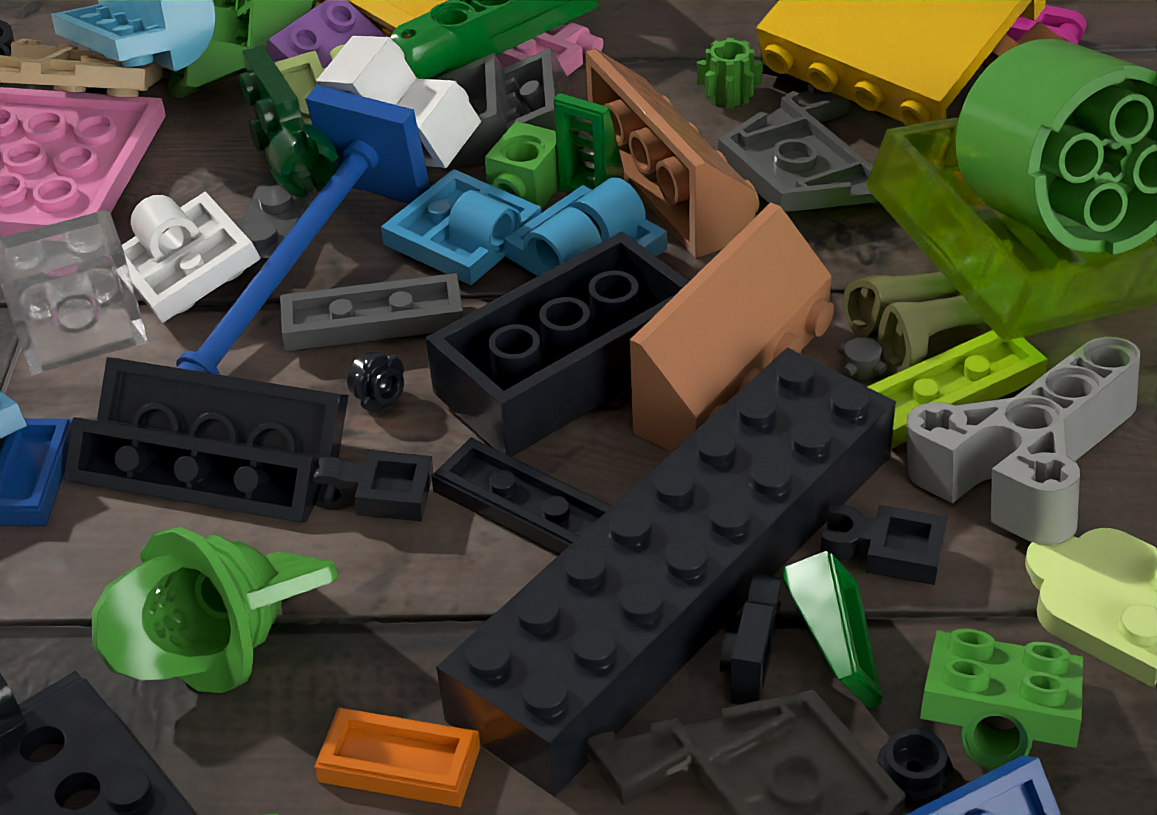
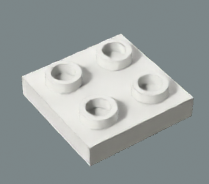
[109,191,261,323]

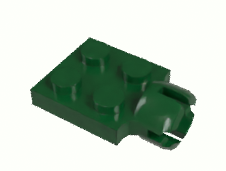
[239,45,339,198]

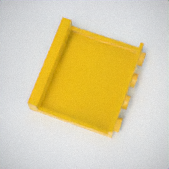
[756,0,1046,138]

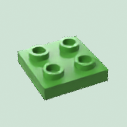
[920,629,1083,771]

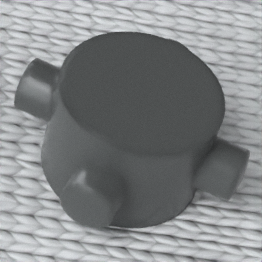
[838,337,887,380]

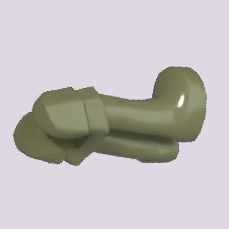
[843,254,1030,375]

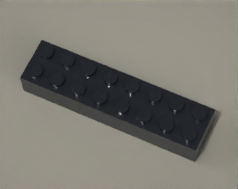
[436,347,896,797]

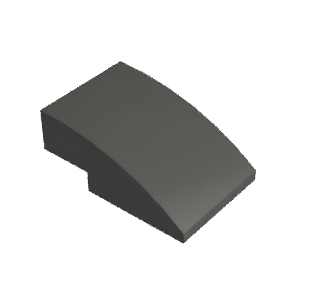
[433,48,570,166]

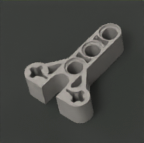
[907,337,1140,545]

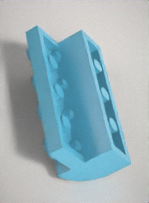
[51,0,215,71]

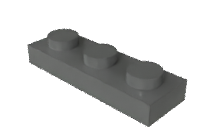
[280,273,463,352]

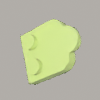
[1025,528,1157,687]

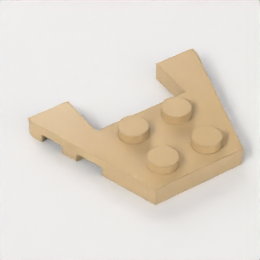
[0,39,163,97]

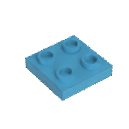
[381,169,541,285]

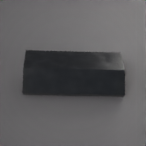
[64,357,349,523]

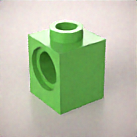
[485,121,559,210]

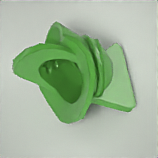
[92,526,339,693]

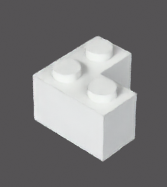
[316,36,481,168]

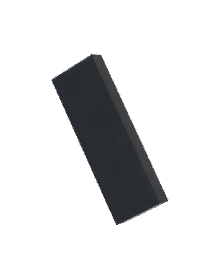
[431,437,612,555]

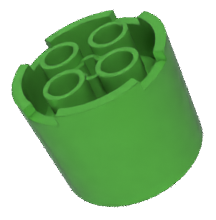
[956,39,1157,255]

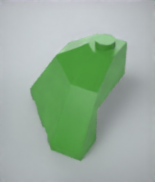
[163,0,317,98]

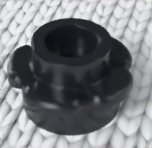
[347,352,405,412]
[877,728,953,801]

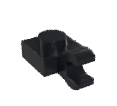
[313,450,433,522]

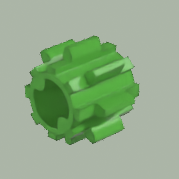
[697,38,763,108]

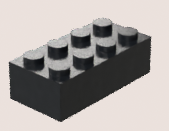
[425,232,690,457]

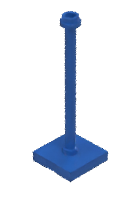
[176,85,430,374]

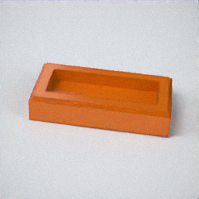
[314,708,481,808]

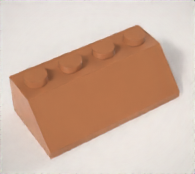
[585,48,759,259]
[630,202,834,452]

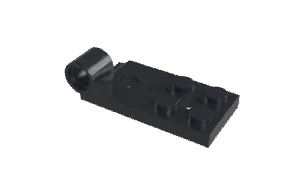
[0,671,195,815]

